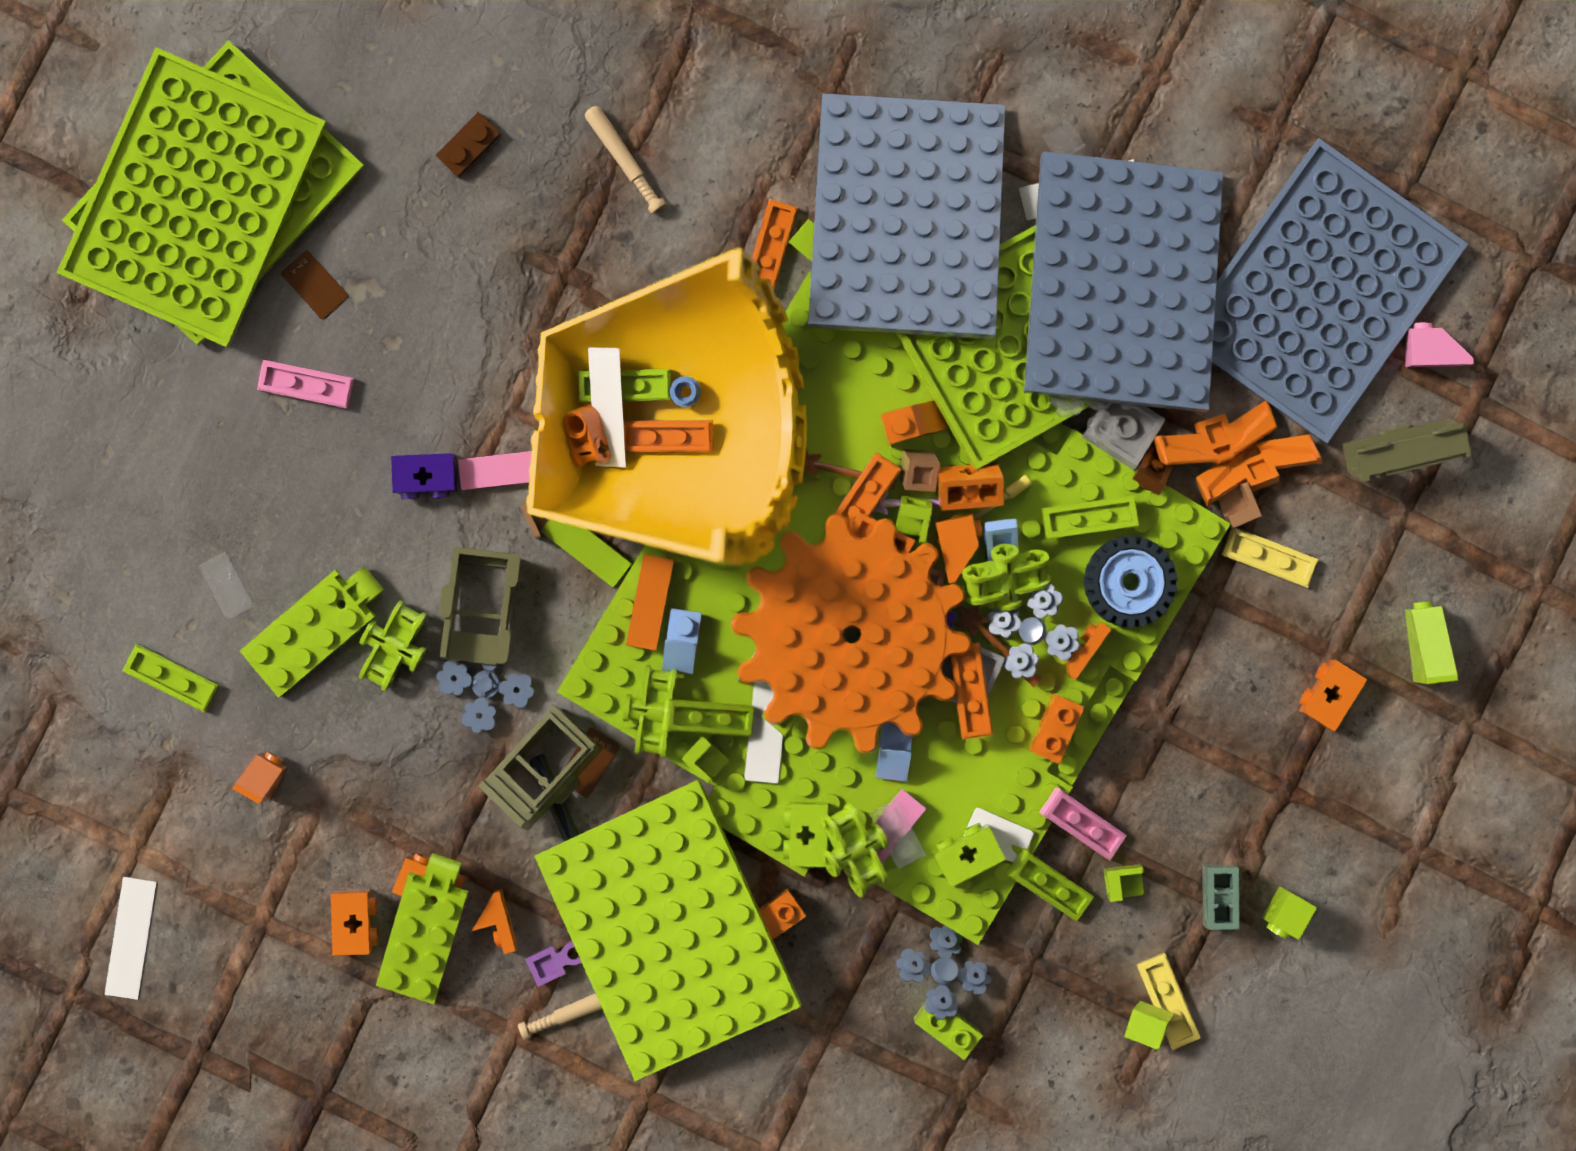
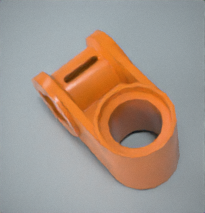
[563,404,611,466]

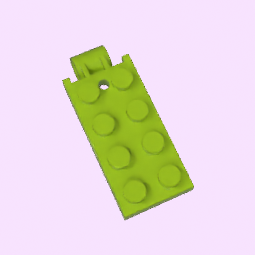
[240,566,384,698]
[376,853,469,1005]

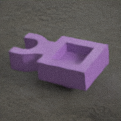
[525,941,582,987]

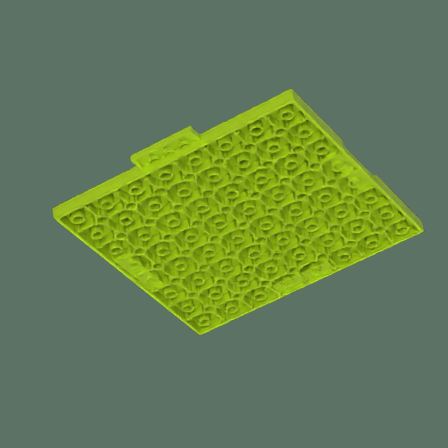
[557,271,1230,945]

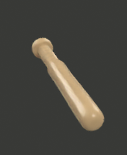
[585,106,666,214]
[518,993,602,1041]

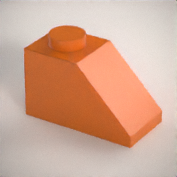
[880,400,948,446]
[936,512,983,584]
[232,751,288,804]

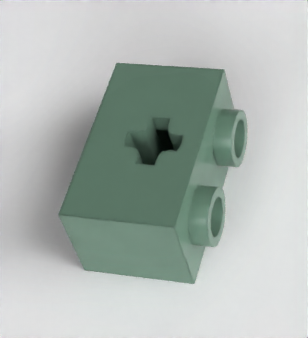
[1202,864,1239,930]

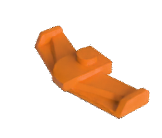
[1153,401,1278,465]
[1196,434,1322,507]

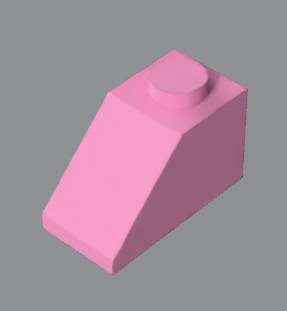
[1405,323,1474,368]

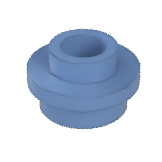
[670,376,701,407]

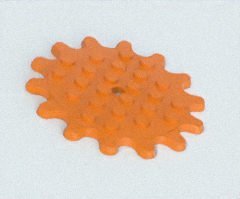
[731,514,972,754]

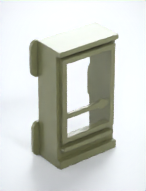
[1342,418,1471,482]
[439,547,521,666]
[478,704,603,831]

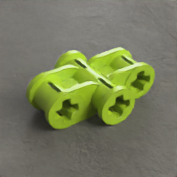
[962,544,1051,611]
[358,600,427,692]
[623,665,677,758]
[821,803,888,897]

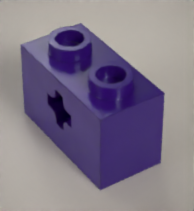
[391,453,458,499]

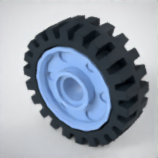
[1084,536,1178,628]

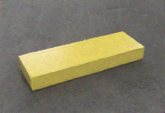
[1221,527,1319,588]
[1136,953,1201,1050]

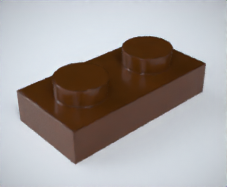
[436,112,501,178]
[1132,442,1174,495]

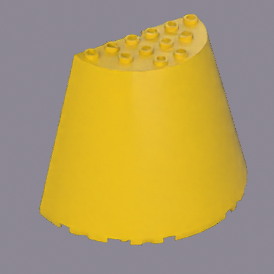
[526,249,807,565]

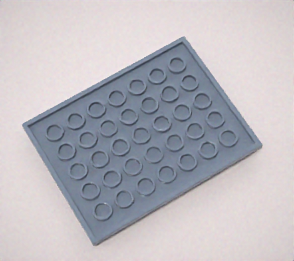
[808,93,1005,339]
[1212,138,1468,444]
[1024,151,1223,413]

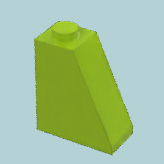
[1405,601,1458,684]

